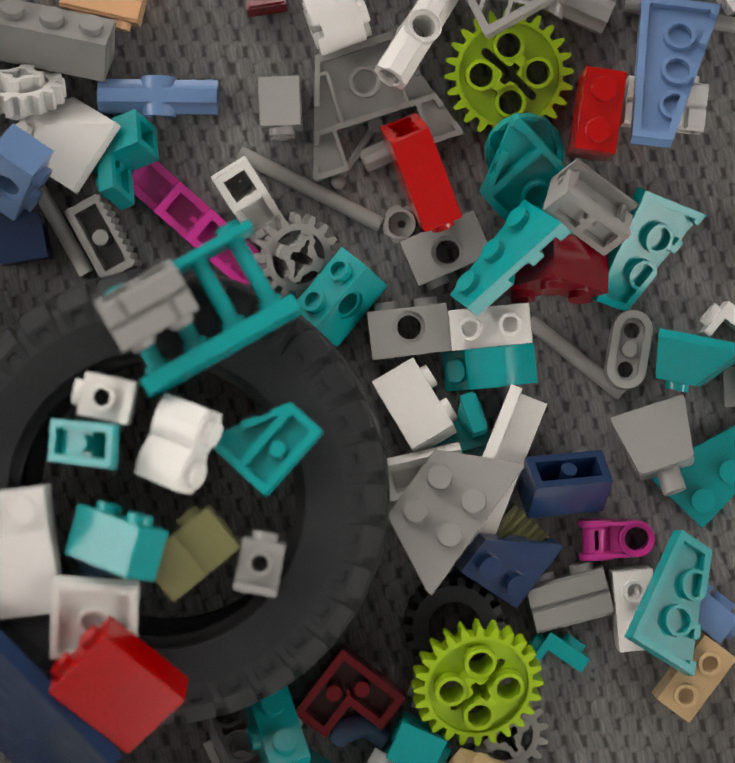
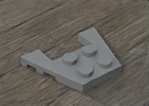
[313,31,463,182]

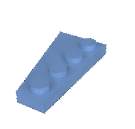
[630,0,722,148]

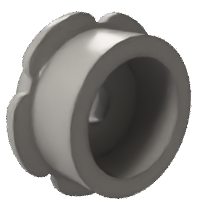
[382,205,421,244]

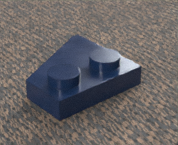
[455,533,563,608]

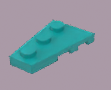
[450,200,572,316]
[650,424,735,528]
[624,530,712,676]

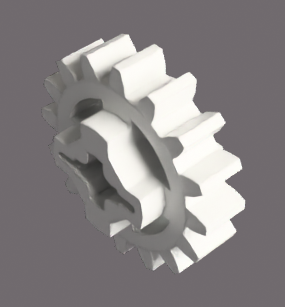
[0,64,67,120]

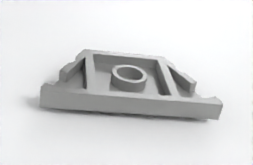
[389,449,524,596]

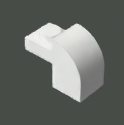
[211,155,283,243]

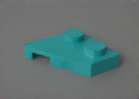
[212,402,325,496]

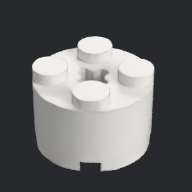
[302,0,372,56]

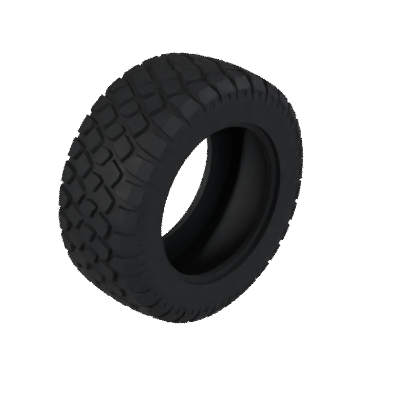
[0,269,390,725]

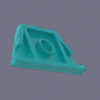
[479,112,576,236]

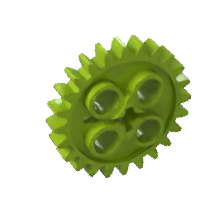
[443,8,574,132]
[411,619,544,747]

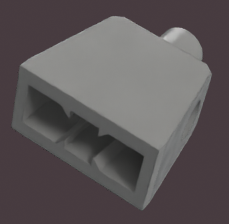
[610,394,694,496]

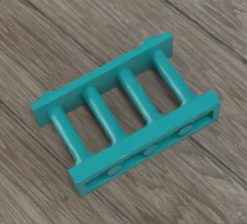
[103,219,301,399]

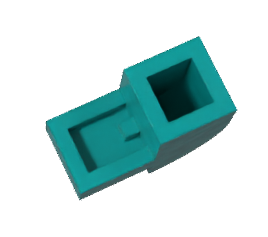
[92,109,159,210]
[442,343,538,391]

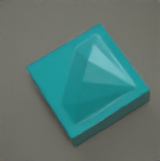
[458,391,488,439]

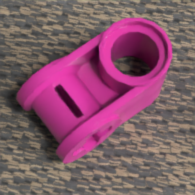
[577,518,655,561]

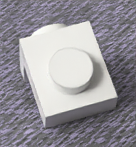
[698,301,735,337]

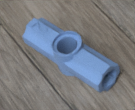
[97,75,220,119]

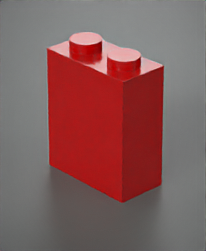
[566,66,627,162]
[379,112,462,233]
[48,616,189,754]

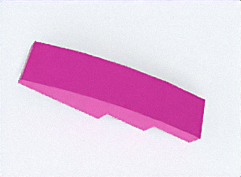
[132,162,262,286]

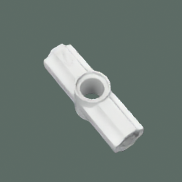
[374,0,459,90]

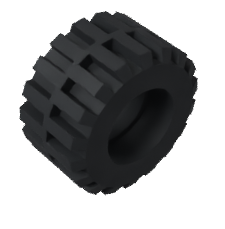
[404,573,505,664]

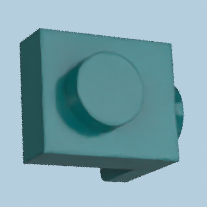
[527,630,590,672]

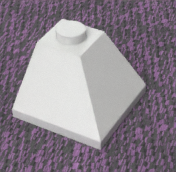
[15,97,121,194]

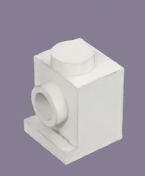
[71,371,140,425]

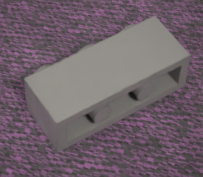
[0,0,116,82]

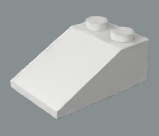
[0,484,62,620]

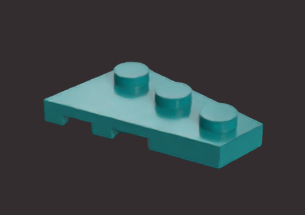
[592,187,707,311]

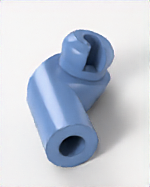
[329,714,391,749]

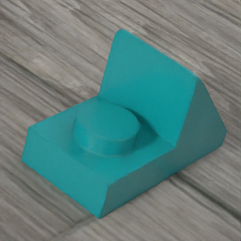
[48,418,119,469]

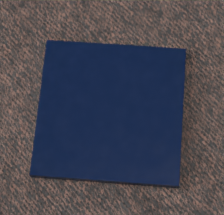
[0,629,122,763]

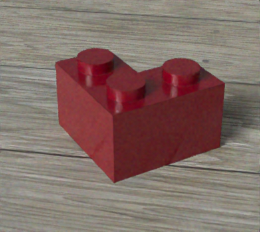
[503,234,609,304]
[295,643,406,737]

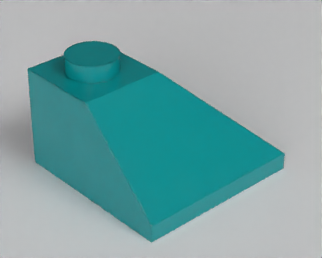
[655,328,735,393]

